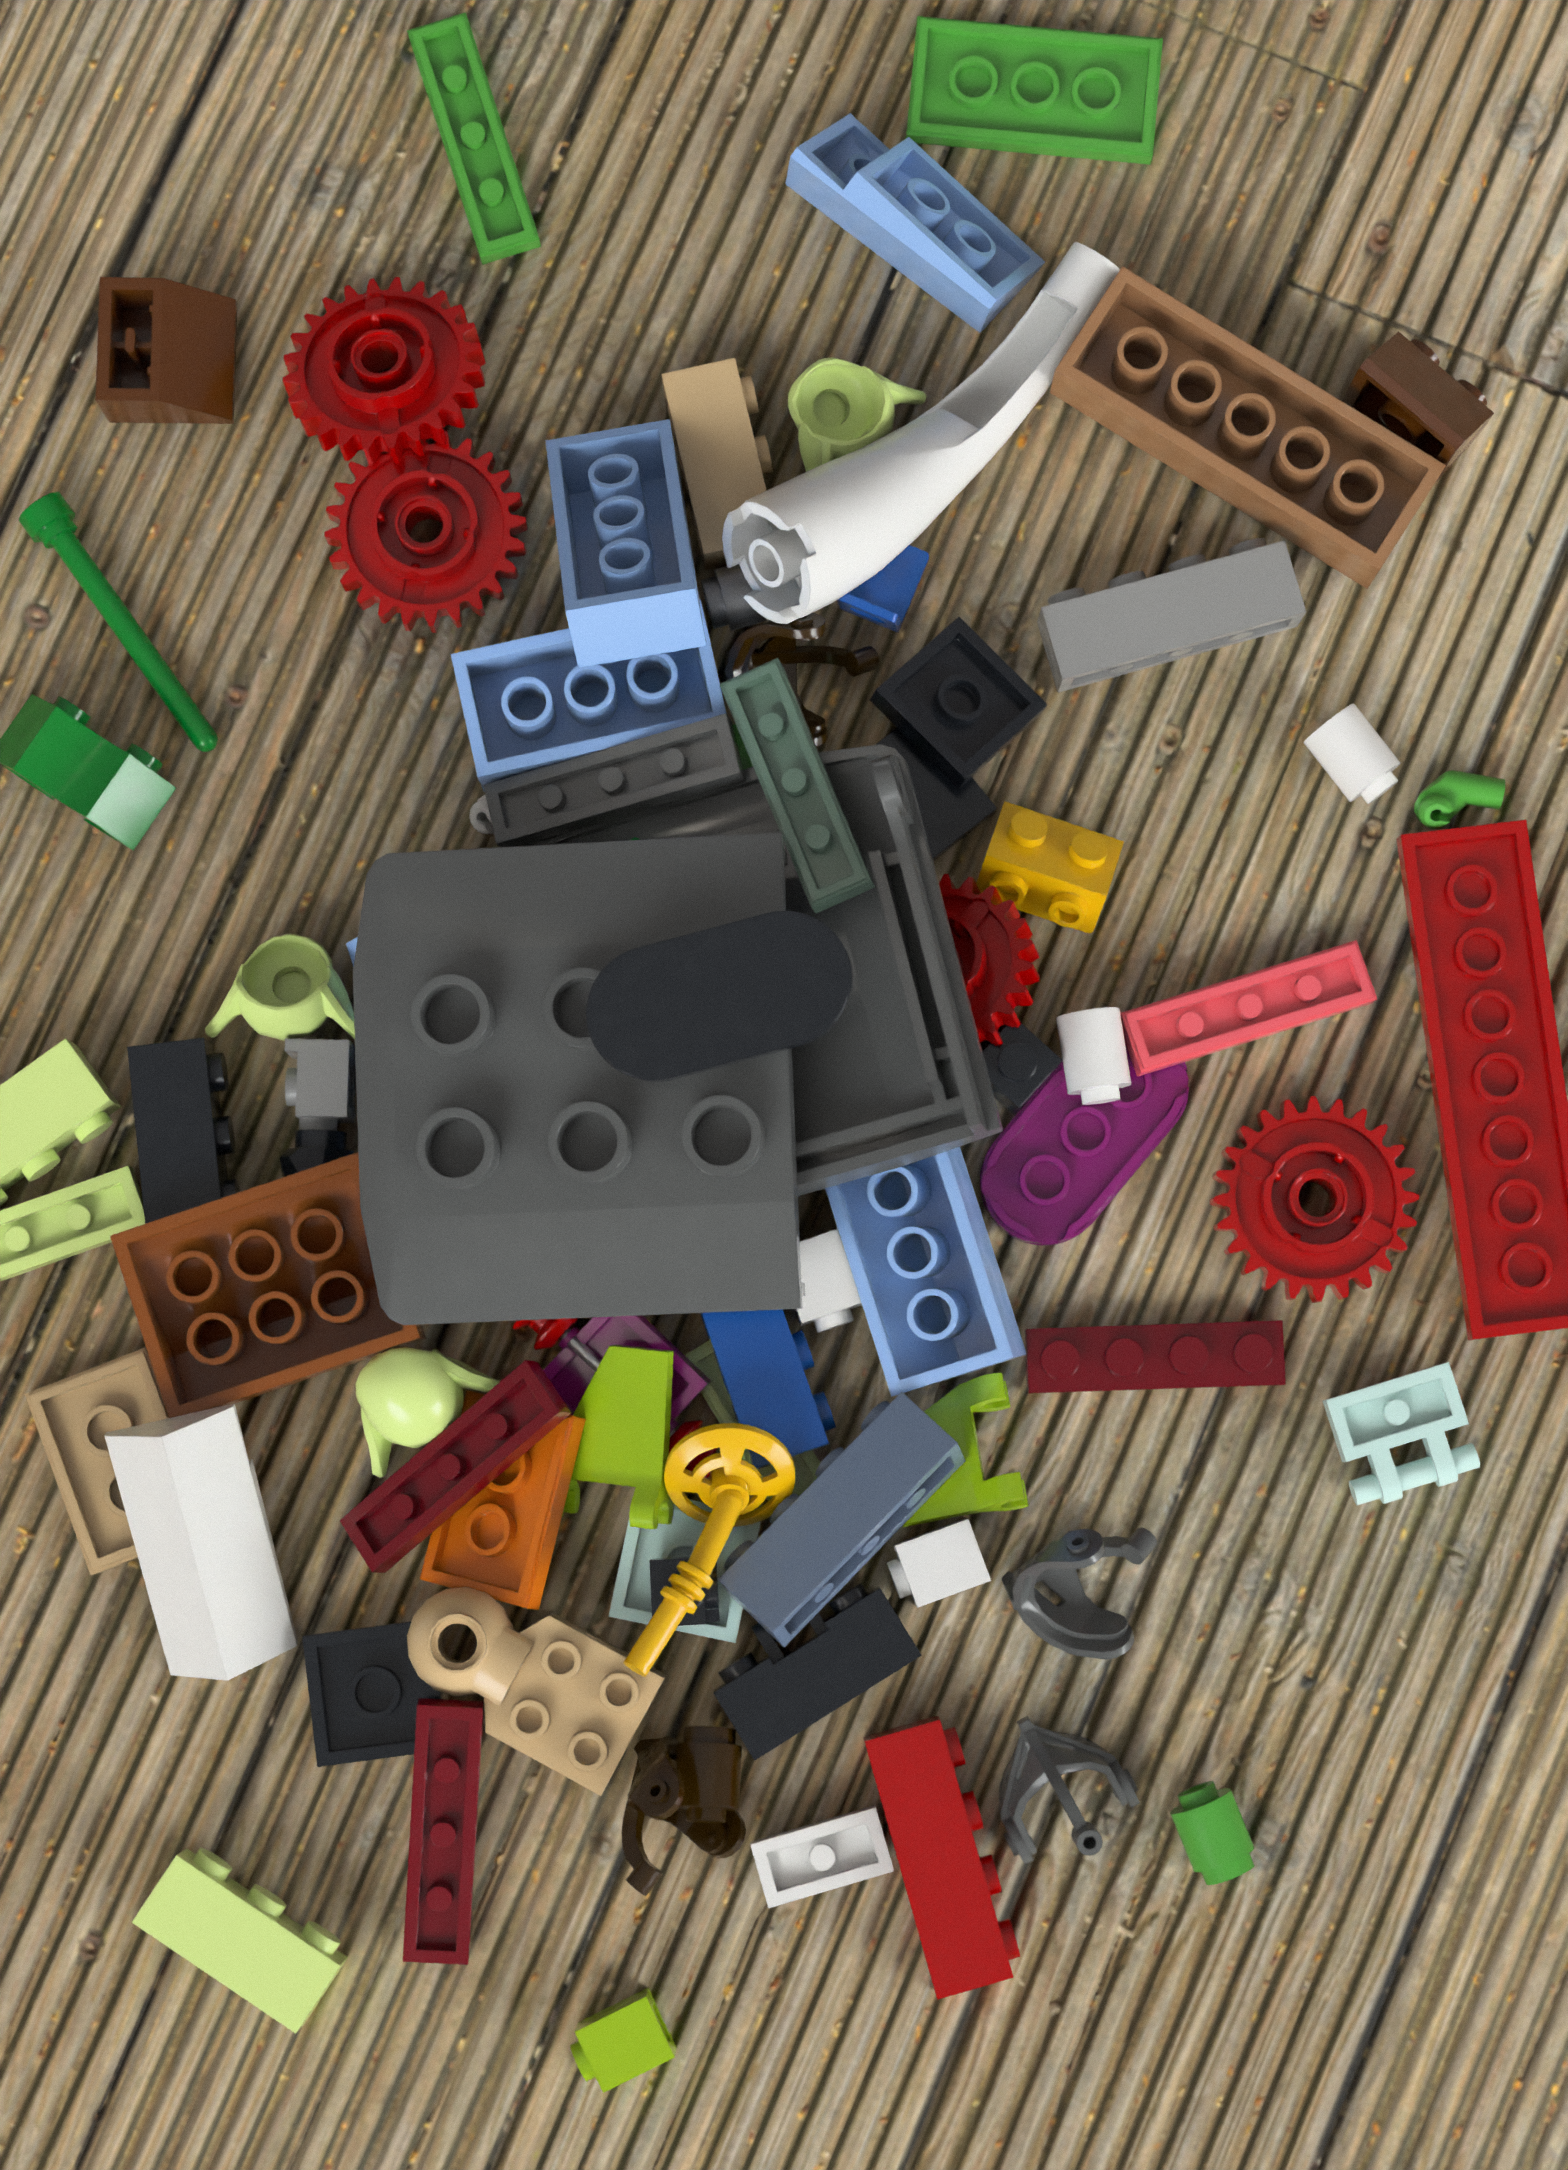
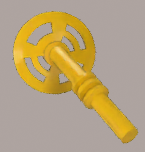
[623,1423,795,1677]

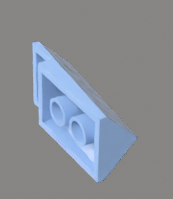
[785,113,1045,333]

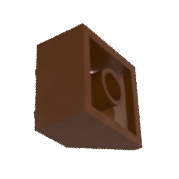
[1342,331,1494,485]

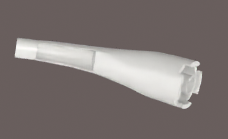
[722,242,1120,624]

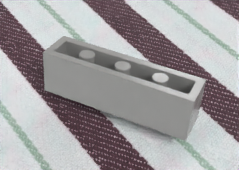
[1037,538,1306,693]

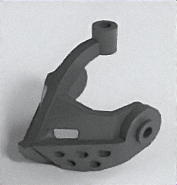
[1001,1528,1157,1660]
[999,1716,1140,1865]

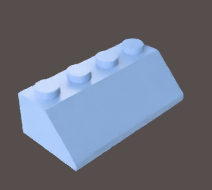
[825,1147,1027,1397]

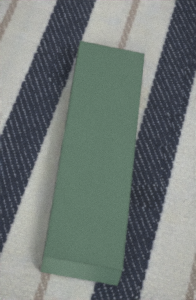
[720,658,875,914]

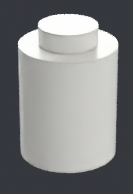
[1303,703,1401,804]
[1056,1007,1131,1105]

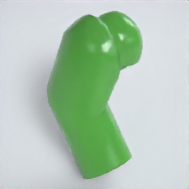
[1414,770,1505,829]

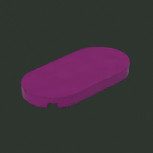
[980,1044,1189,1245]

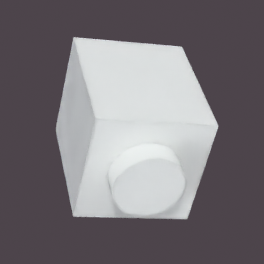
[795,1229,862,1333]
[886,1518,991,1608]

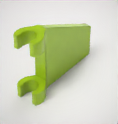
[562,1345,674,1529]
[901,1373,1029,1528]

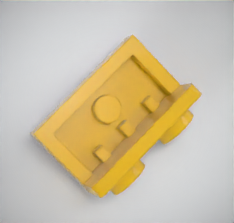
[976,801,1124,933]

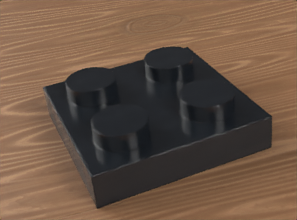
[870,617,1048,789]
[302,1621,443,1767]

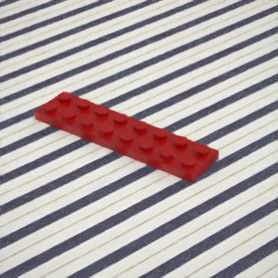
[1396,820,1568,1340]

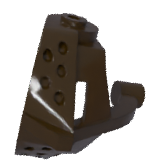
[725,613,880,746]
[621,1736,746,1896]

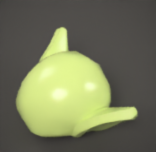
[788,357,927,472]
[205,934,355,1041]
[355,1347,500,1478]

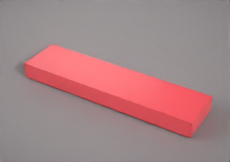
[1120,940,1378,1077]

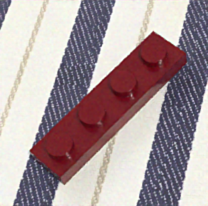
[1024,1320,1286,1394]
[339,1360,571,1573]
[403,1698,484,1965]

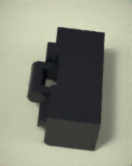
[713,1583,922,1760]

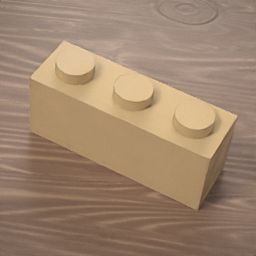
[661,358,773,570]

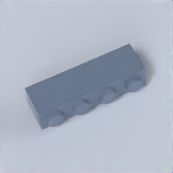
[718,1392,966,1647]

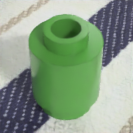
[1170,1781,1255,1885]

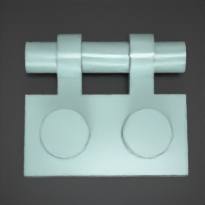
[1323,1362,1480,1506]

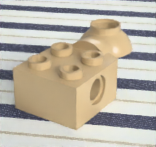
[407,1587,667,1796]

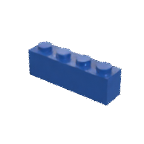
[700,1310,836,1469]

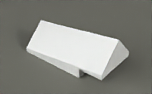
[104,1403,298,1681]

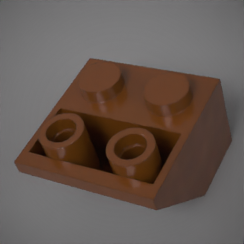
[95,277,238,424]

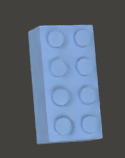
[545,419,706,668]
[451,599,727,792]

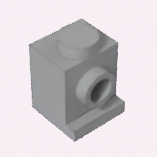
[285,1039,356,1131]

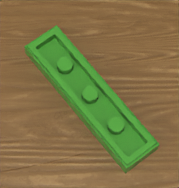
[407,12,541,265]

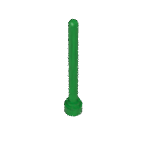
[19,492,218,752]

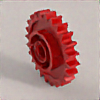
[282,277,486,465]
[324,430,528,633]
[939,874,1040,1047]
[1210,1096,1419,1303]

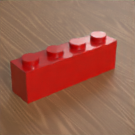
[863,1716,1021,2000]

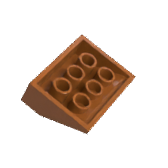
[110,1152,427,1418]

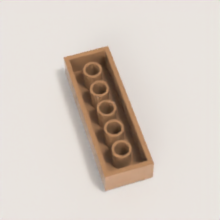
[1050,266,1446,589]

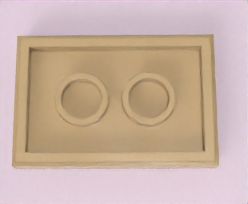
[25,1347,169,1575]

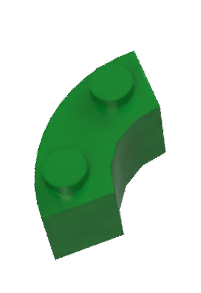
[0,694,176,851]

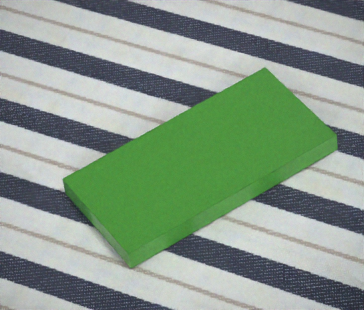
[906,16,1163,165]

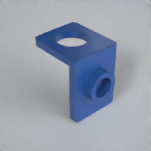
[837,545,929,633]

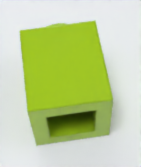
[570,1987,677,2093]

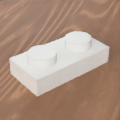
[750,1805,894,1908]

